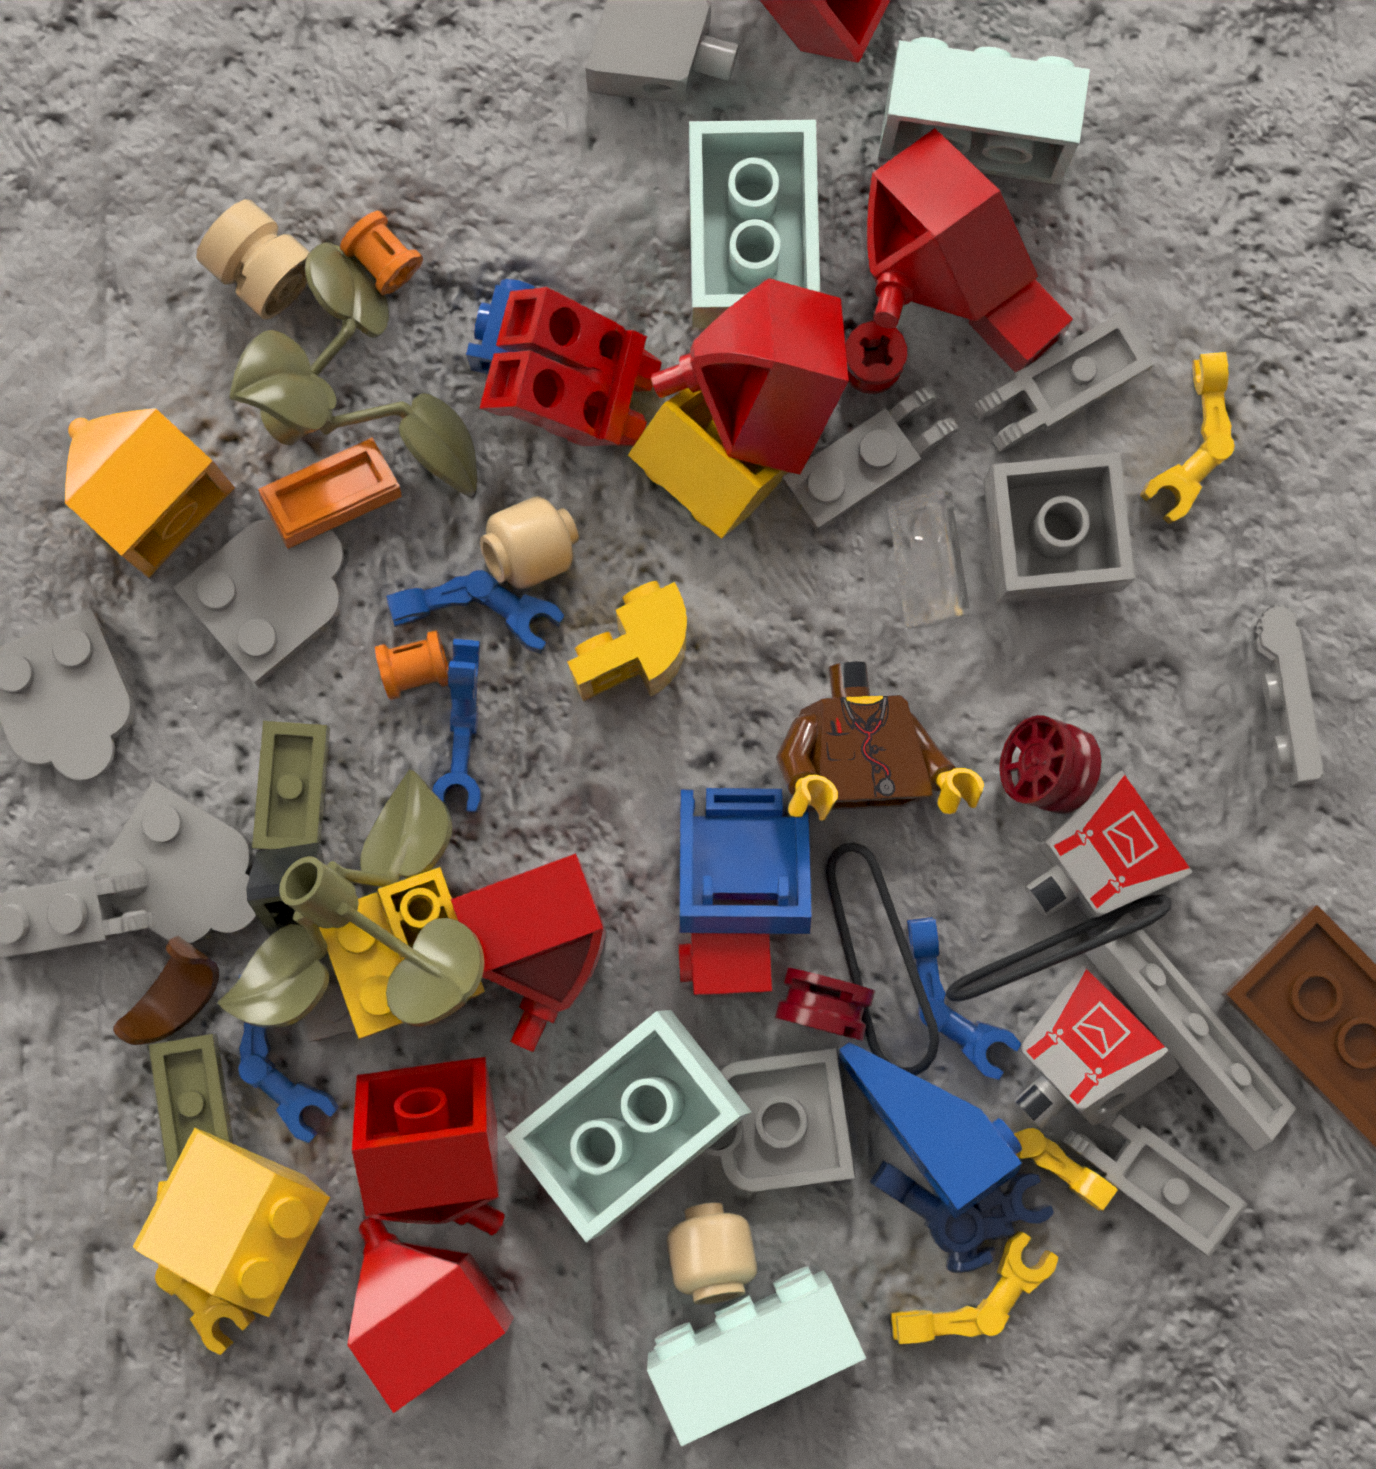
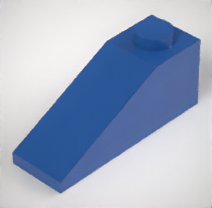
[839,1042,1022,1219]

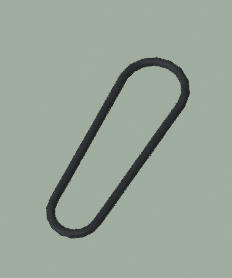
[826,842,939,1076]
[946,895,1172,1002]

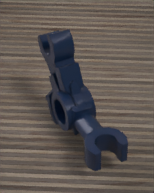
[869,1161,1054,1273]

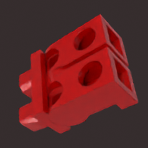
[479,287,662,447]

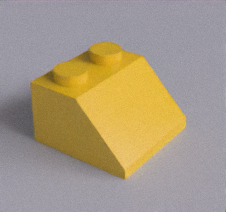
[628,388,789,539]
[133,1128,331,1317]

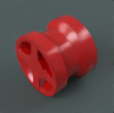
[845,321,907,394]

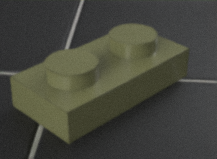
[252,721,330,850]
[148,1034,234,1174]

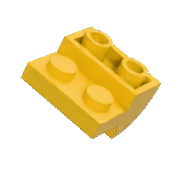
[567,581,687,701]
[319,867,485,1040]

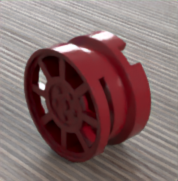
[999,715,1102,814]
[775,967,875,1041]

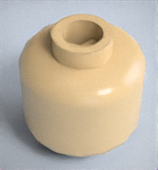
[480,496,579,590]
[666,1203,757,1305]

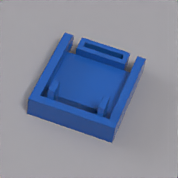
[679,788,812,934]

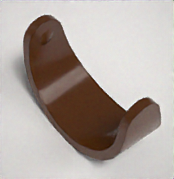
[113,936,219,1045]

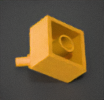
[65,408,235,578]

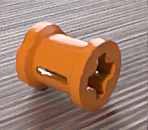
[340,210,423,295]
[375,630,449,700]

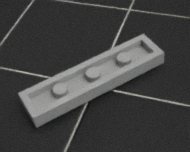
[1085,913,1296,1152]

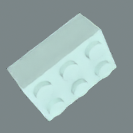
[878,37,1090,185]
[689,120,820,328]
[505,1010,751,1242]
[647,1266,866,1447]

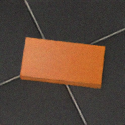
[258,437,402,549]

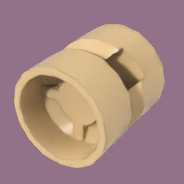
[196,199,309,319]

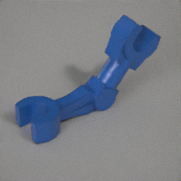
[386,570,564,654]
[432,639,483,814]
[907,917,1021,1080]
[238,974,339,1143]

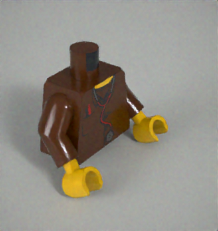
[776,661,984,821]

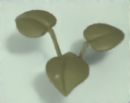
[229,242,477,498]
[218,769,484,1028]

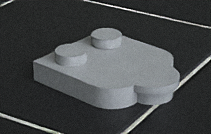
[173,519,344,686]
[0,608,135,781]
[94,780,257,944]
[700,1048,856,1192]

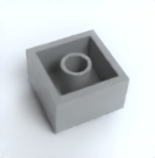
[983,452,1135,604]

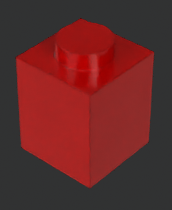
[968,279,1073,373]
[678,933,772,995]

